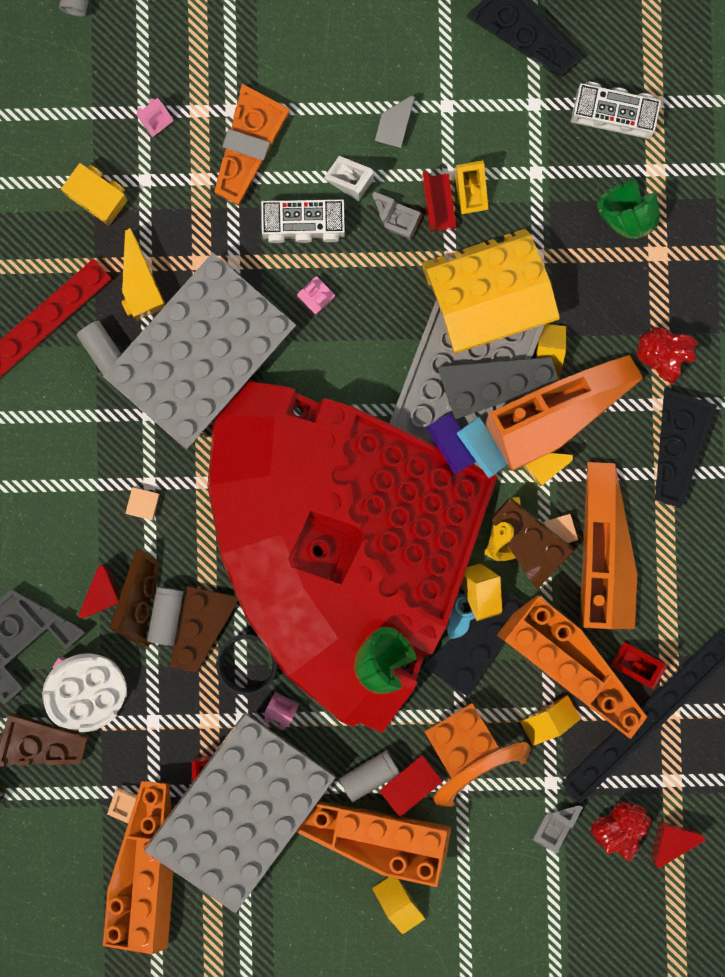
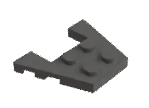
[0,589,87,705]

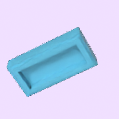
[456,417,507,478]

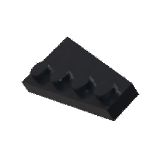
[467,0,581,78]
[655,388,717,509]
[422,590,526,697]

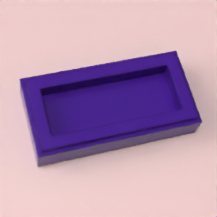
[426,413,477,475]

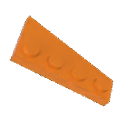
[214,84,290,206]

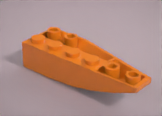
[486,355,643,471]
[579,462,637,629]
[497,595,647,739]
[103,781,173,954]
[296,801,452,887]

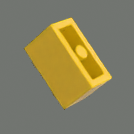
[61,163,128,226]

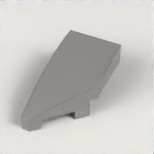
[375,95,415,148]

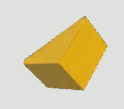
[454,160,488,214]
[534,324,566,380]
[523,453,573,487]
[461,563,502,621]
[519,695,581,746]
[372,877,425,934]

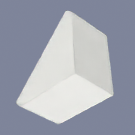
[324,156,374,202]

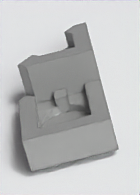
[372,192,422,240]
[531,805,583,853]

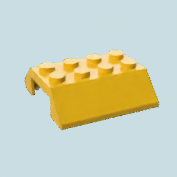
[421,229,559,354]

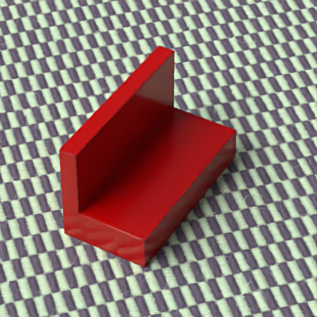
[422,171,456,233]
[379,755,444,817]

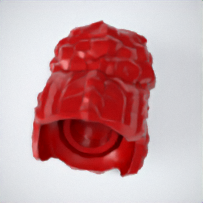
[637,327,698,384]
[591,802,651,862]

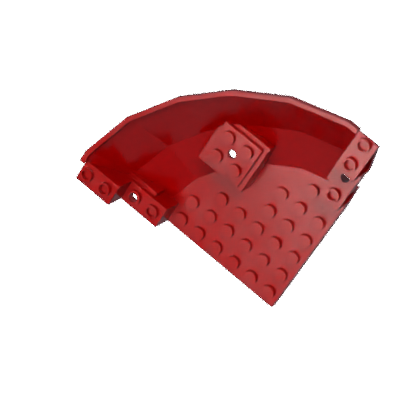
[207,381,497,733]

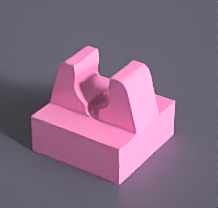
[136,98,174,137]
[297,276,335,315]
[264,692,299,730]

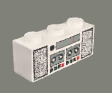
[571,82,661,139]
[261,200,345,243]

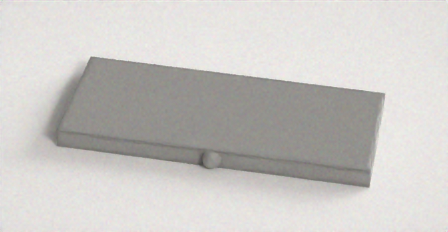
[222,129,270,161]

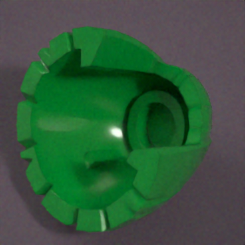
[597,179,660,239]
[354,627,417,694]

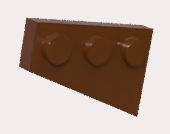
[492,497,573,590]
[110,550,159,647]
[170,586,239,673]
[0,713,90,766]

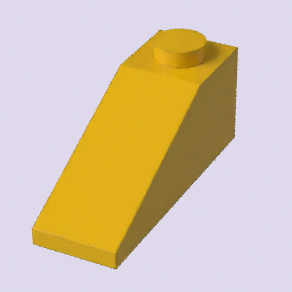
[121,229,166,320]

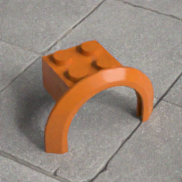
[425,703,531,807]

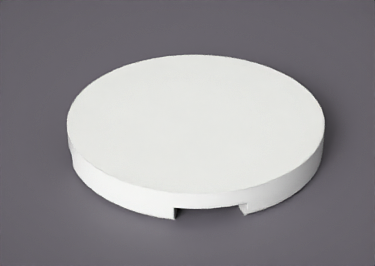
[42,654,127,732]

